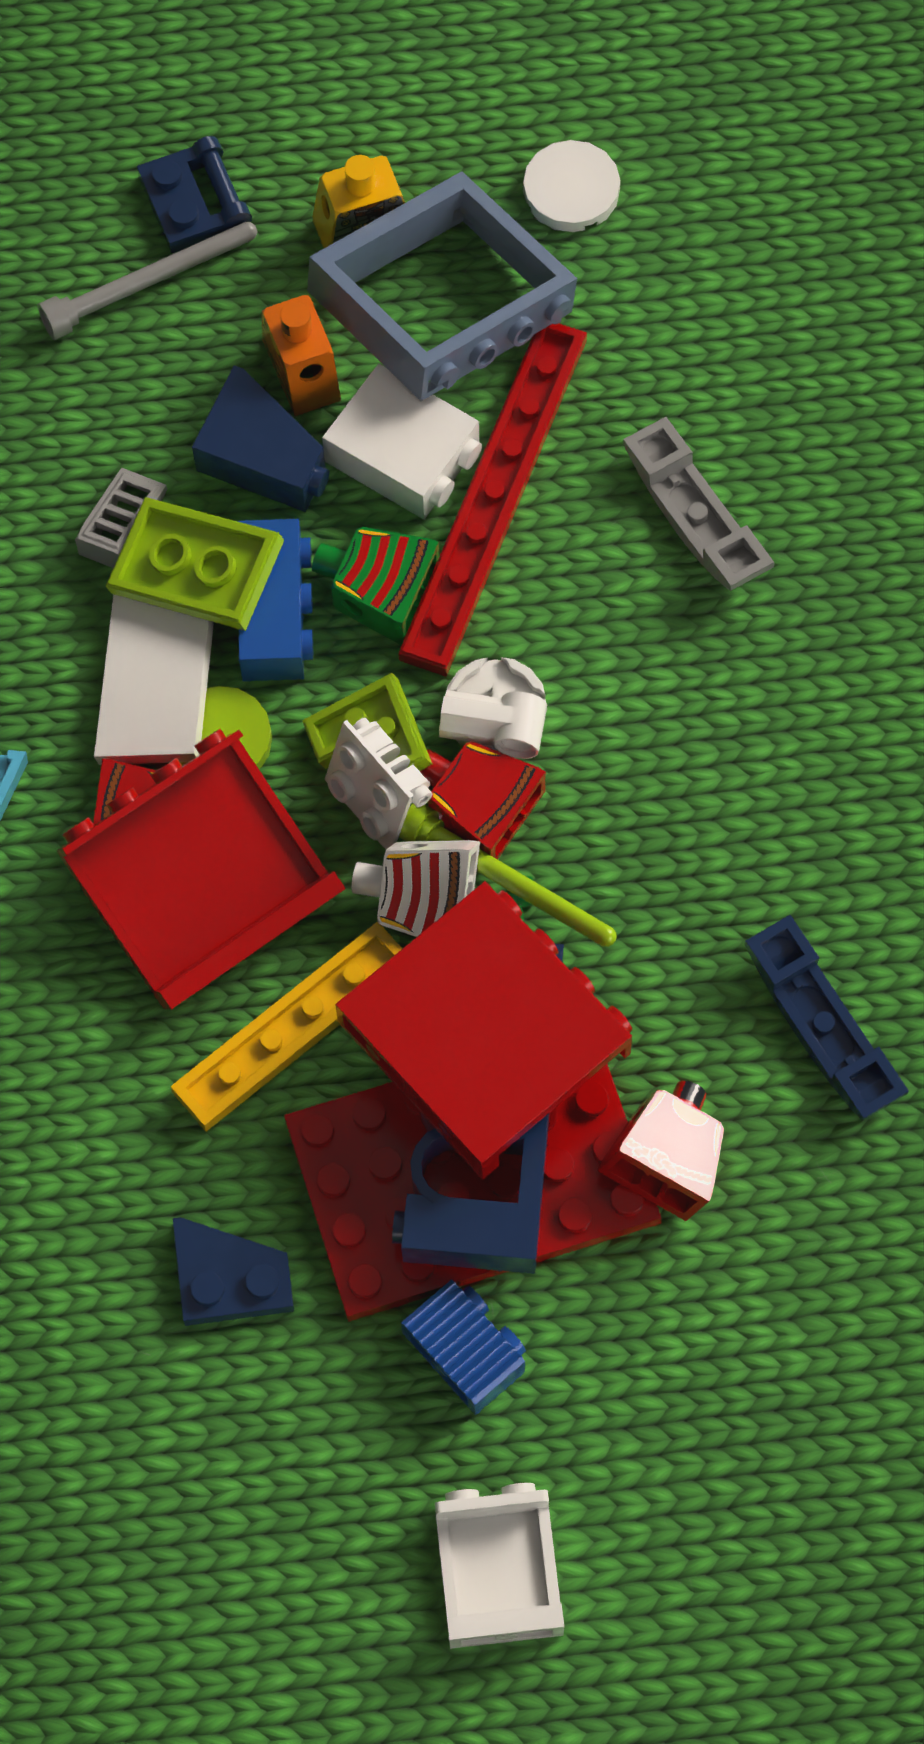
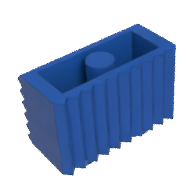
[401,1279,526,1415]

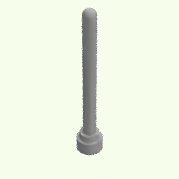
[37,222,257,340]

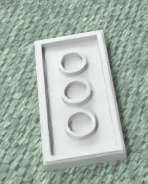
[94,594,214,765]

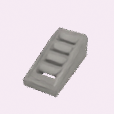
[75,468,167,568]

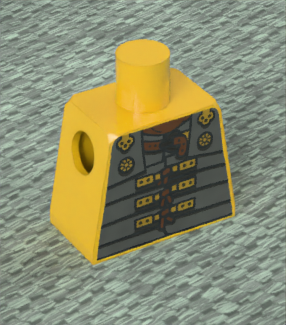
[312,155,405,248]

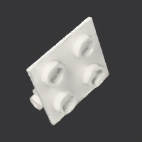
[325,718,433,849]

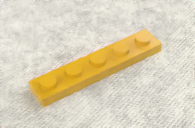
[170,921,403,1132]

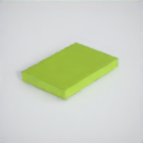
[106,497,284,631]

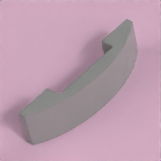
[623,417,774,591]

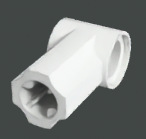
[439,690,547,759]

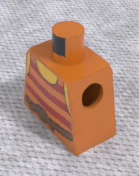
[262,295,341,416]

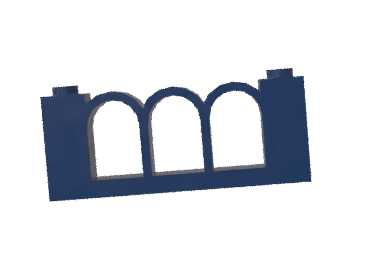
[392,944,564,1274]

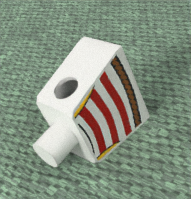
[352,840,480,937]

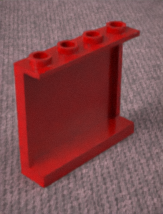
[57,728,346,1010]
[335,881,632,1180]

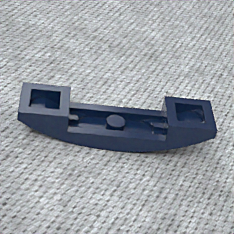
[745,915,909,1121]

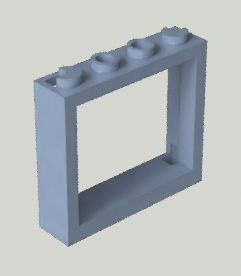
[307,171,577,401]

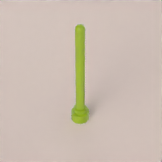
[399,804,617,947]

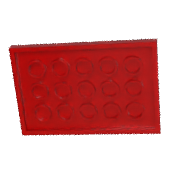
[284,1064,662,1322]

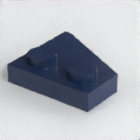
[173,1217,294,1326]

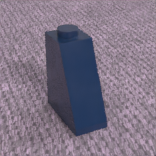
[192,365,330,512]

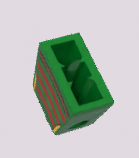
[312,527,439,645]

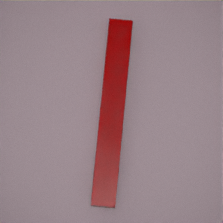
[398,323,587,677]

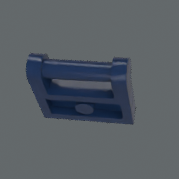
[137,136,252,254]

